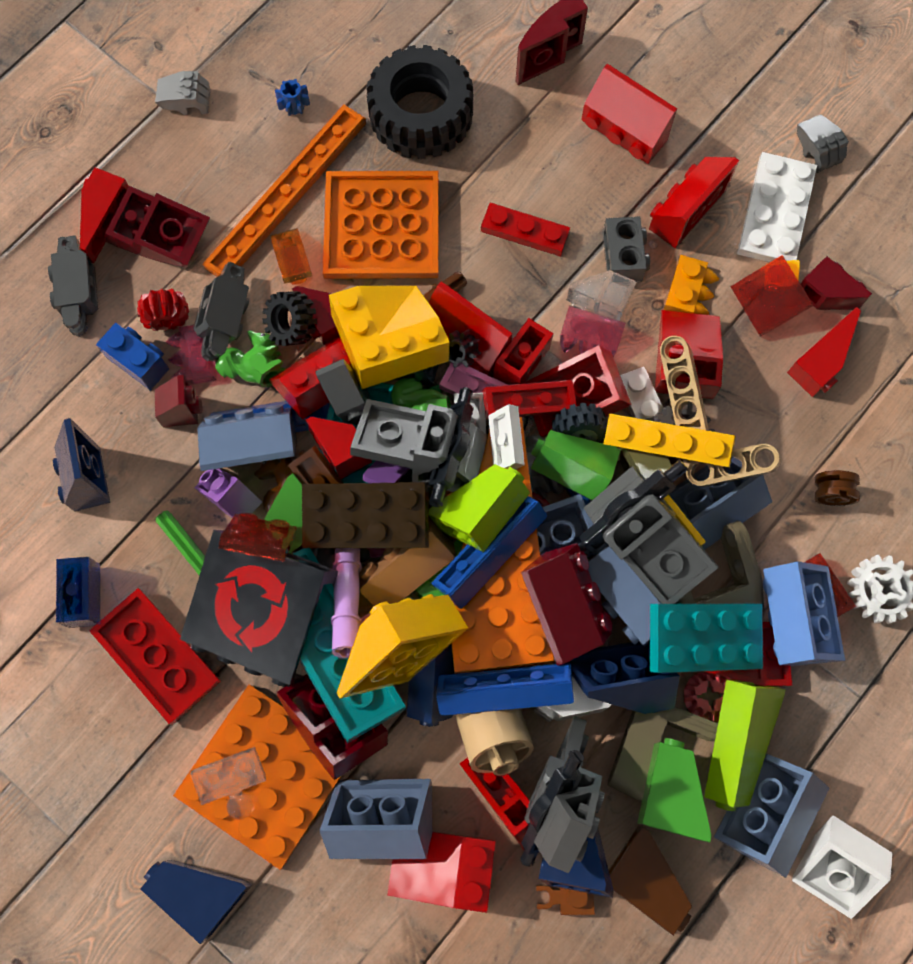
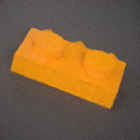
[664,255,719,315]

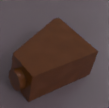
[609,826,692,936]

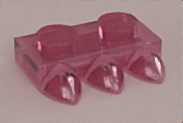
[560,306,626,357]
[166,325,217,385]

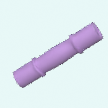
[331,548,362,658]

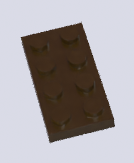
[302,482,429,548]

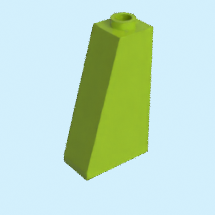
[704,680,786,811]

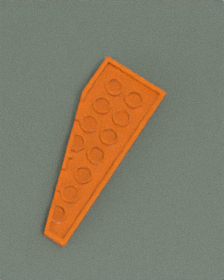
[452,417,554,674]

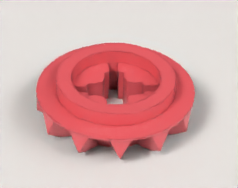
[684,673,727,722]

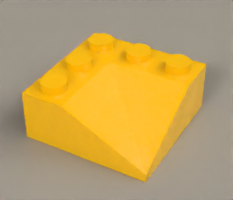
[329,286,450,389]
[337,594,468,699]

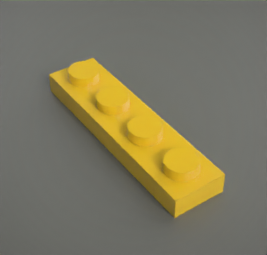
[604,414,736,468]

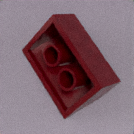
[521,543,612,666]

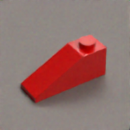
[80,167,129,263]
[787,307,861,397]
[460,757,530,850]

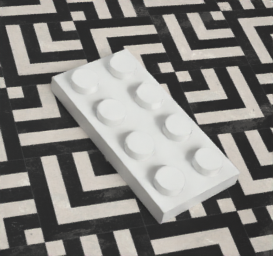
[737,152,817,263]

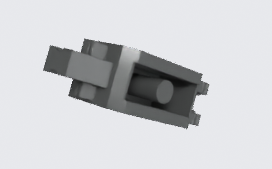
[48,235,98,337]
[193,262,249,362]

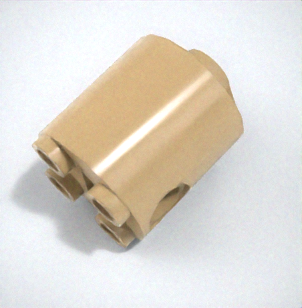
[455,708,534,776]

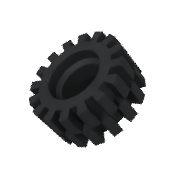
[262,291,317,346]

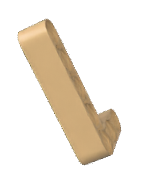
[660,335,781,487]

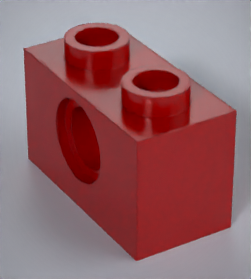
[493,318,554,385]

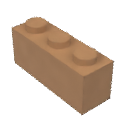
[359,518,456,606]

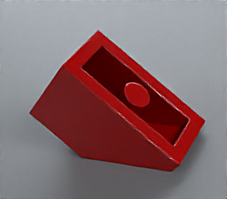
[306,417,372,479]

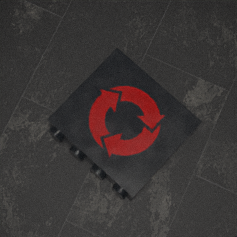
[180,530,338,687]

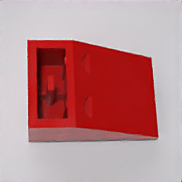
[655,310,723,399]

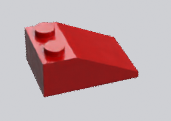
[525,345,632,438]
[387,831,496,913]

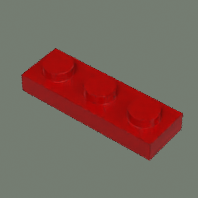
[481,202,570,257]
[482,380,577,420]

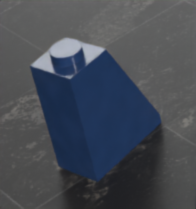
[407,643,455,727]
[538,828,614,898]
[140,860,252,944]

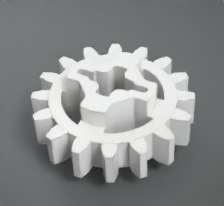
[847,555,913,624]

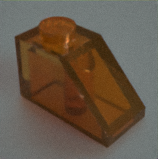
[270,228,312,285]

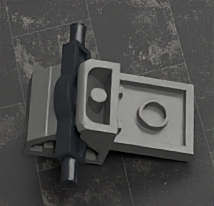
[350,387,488,507]
[579,459,719,604]
[520,716,605,873]

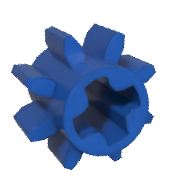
[275,79,310,116]

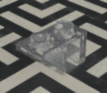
[566,270,637,323]

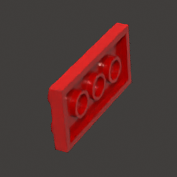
[89,588,221,725]

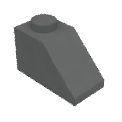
[315,359,371,425]

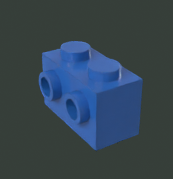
[96,323,169,391]

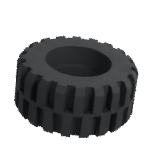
[367,45,474,159]

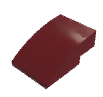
[515,0,588,85]
[105,185,210,268]
[277,674,388,780]

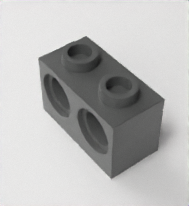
[602,216,650,284]

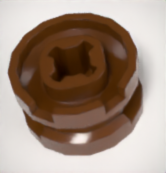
[815,470,860,506]

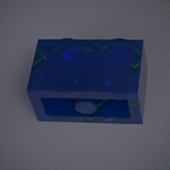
[56,557,100,628]

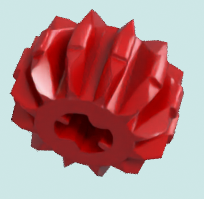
[137,288,189,331]

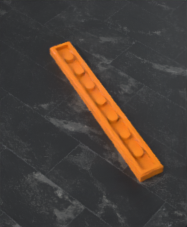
[203,104,366,277]

